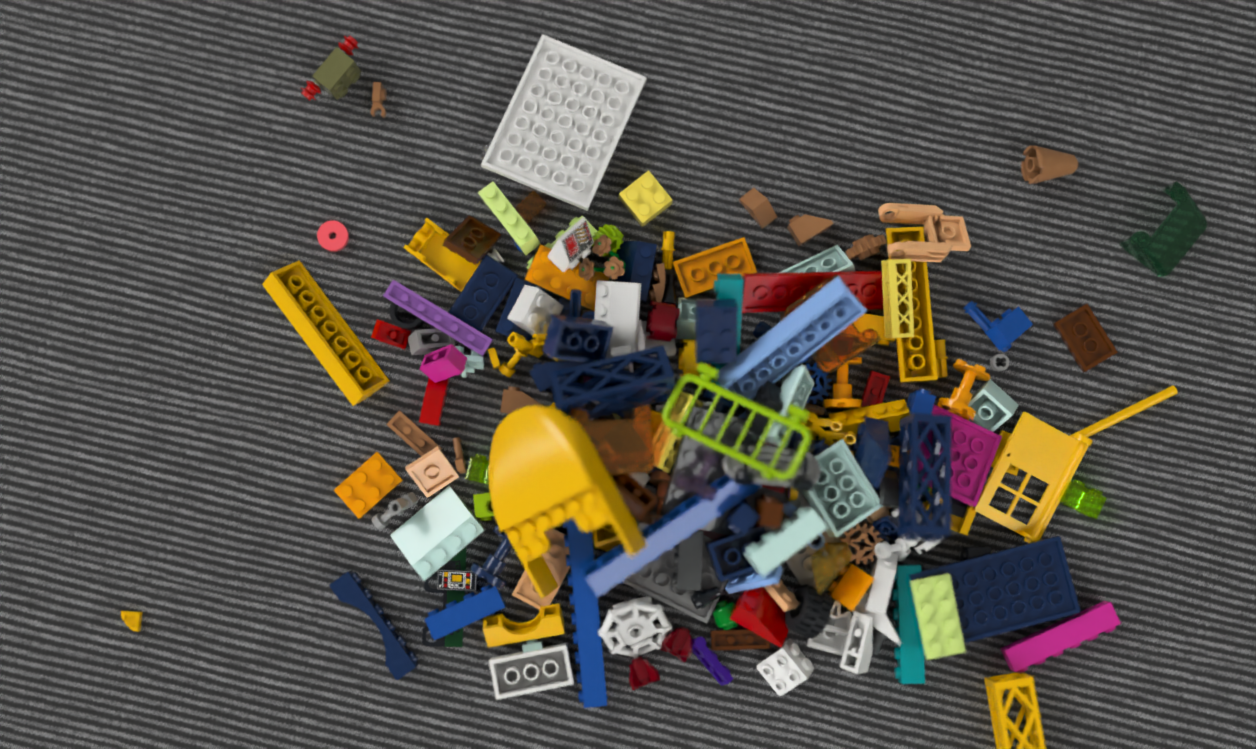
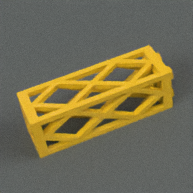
[984,672,1046,749]

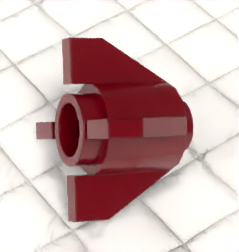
[659,626,692,663]
[629,656,661,691]

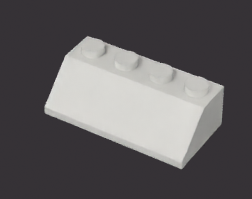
[594,280,641,359]

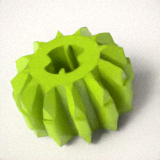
[592,224,624,257]

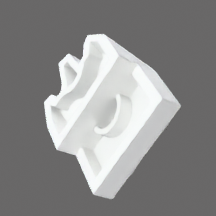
[806,600,852,656]

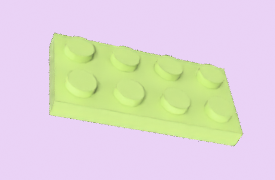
[910,573,966,660]

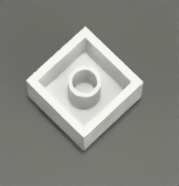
[507,285,564,336]

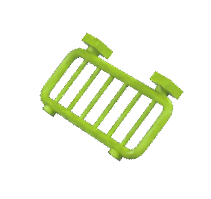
[662,362,812,481]

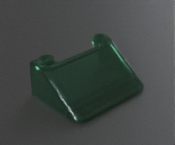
[1119,181,1207,277]

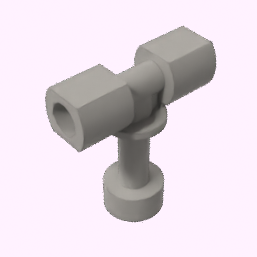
[372,492,418,530]

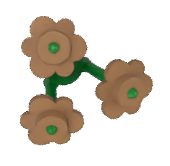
[579,235,626,281]

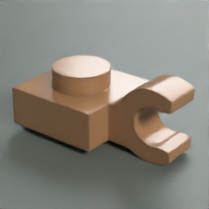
[371,82,387,118]

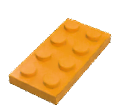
[673,237,757,299]
[524,244,610,311]

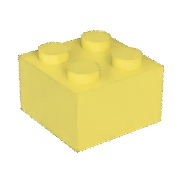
[619,170,672,227]

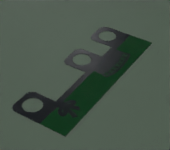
[422,546,467,647]

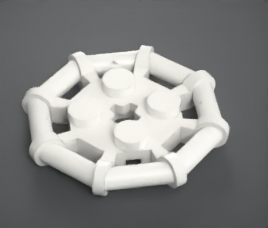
[598,599,672,659]

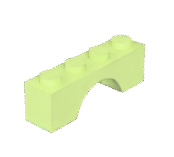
[478,182,541,256]

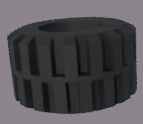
[785,584,832,639]

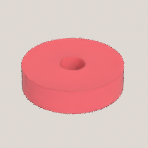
[317,220,349,252]

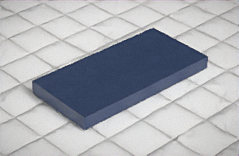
[448,254,518,332]

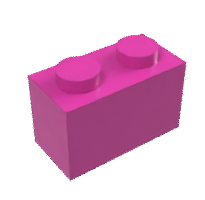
[420,344,467,383]

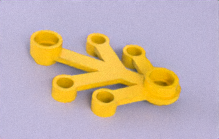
[800,411,857,457]

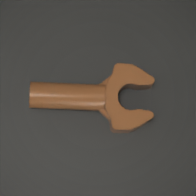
[453,437,467,474]

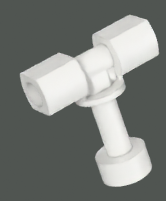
[875,537,920,561]

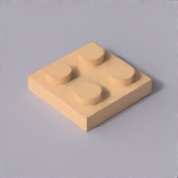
[405,446,459,498]

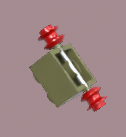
[300,35,361,101]

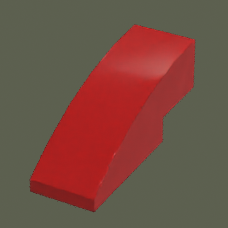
[419,378,450,426]

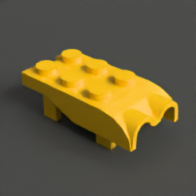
[403,218,482,292]

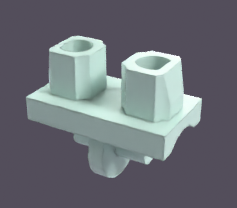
[455,346,484,378]

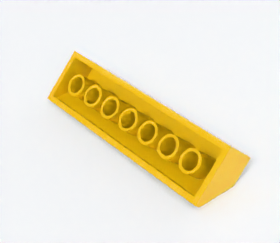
[886,227,938,383]
[262,260,390,406]

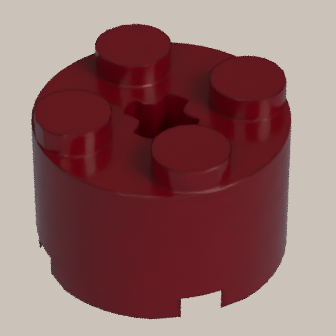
[646,301,680,342]

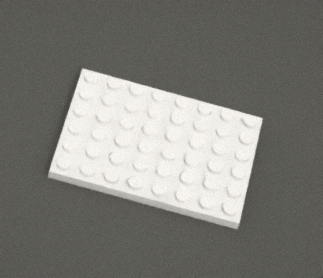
[481,34,647,211]

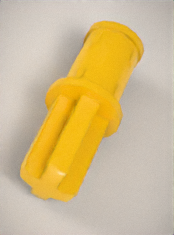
[660,231,676,270]
[934,340,948,378]

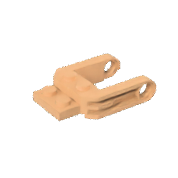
[878,203,971,262]

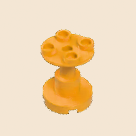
[823,356,862,409]
[936,359,991,421]

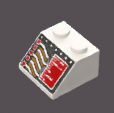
[547,217,594,273]

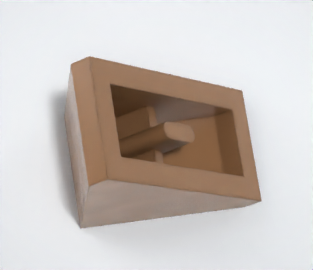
[739,188,777,229]

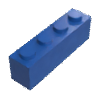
[424,584,506,640]

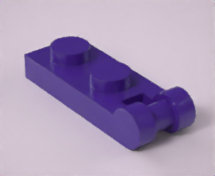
[692,637,734,686]

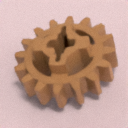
[845,234,887,260]
[839,522,883,564]

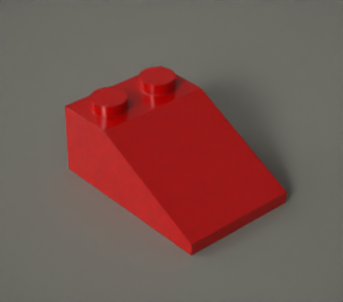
[730,587,789,648]

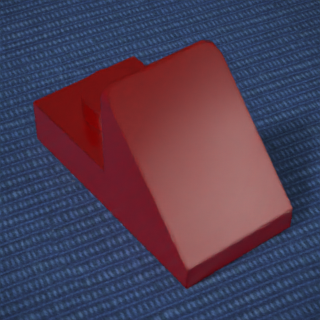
[371,319,411,349]

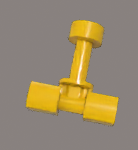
[499,332,544,378]

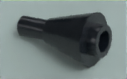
[661,274,678,307]

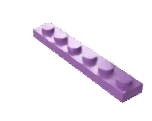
[383,280,493,356]

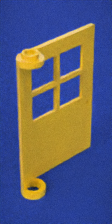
[972,411,1093,543]

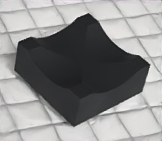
[745,381,783,436]

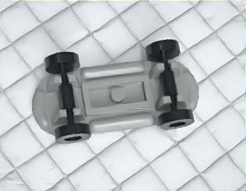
[723,433,820,491]

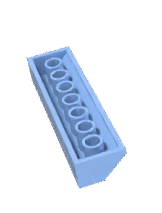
[718,276,867,407]

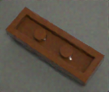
[711,629,770,651]

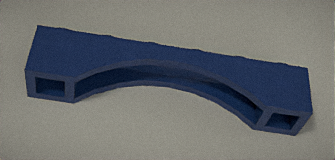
[329,570,419,681]

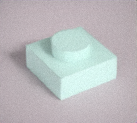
[522,639,544,653]

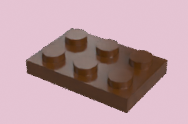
[443,215,502,265]
[1053,304,1118,372]

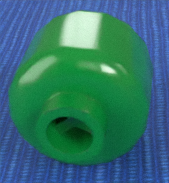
[712,600,738,630]

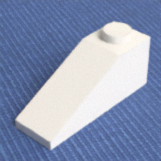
[865,553,898,615]
[852,592,902,646]
[840,611,873,674]

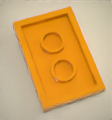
[334,452,403,519]

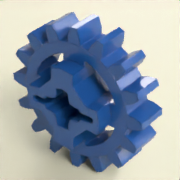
[805,363,832,404]

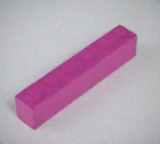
[1000,601,1121,673]

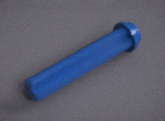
[963,301,1012,352]

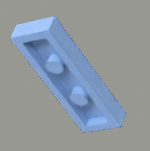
[725,565,783,594]

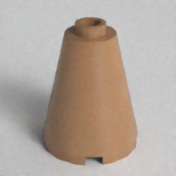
[1021,145,1078,184]

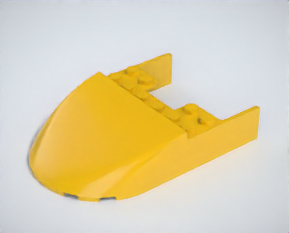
[488,405,647,598]

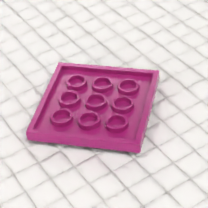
[917,405,1002,507]

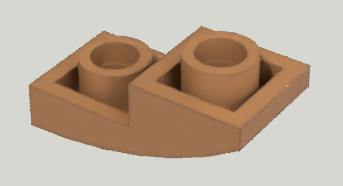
[648,263,665,302]

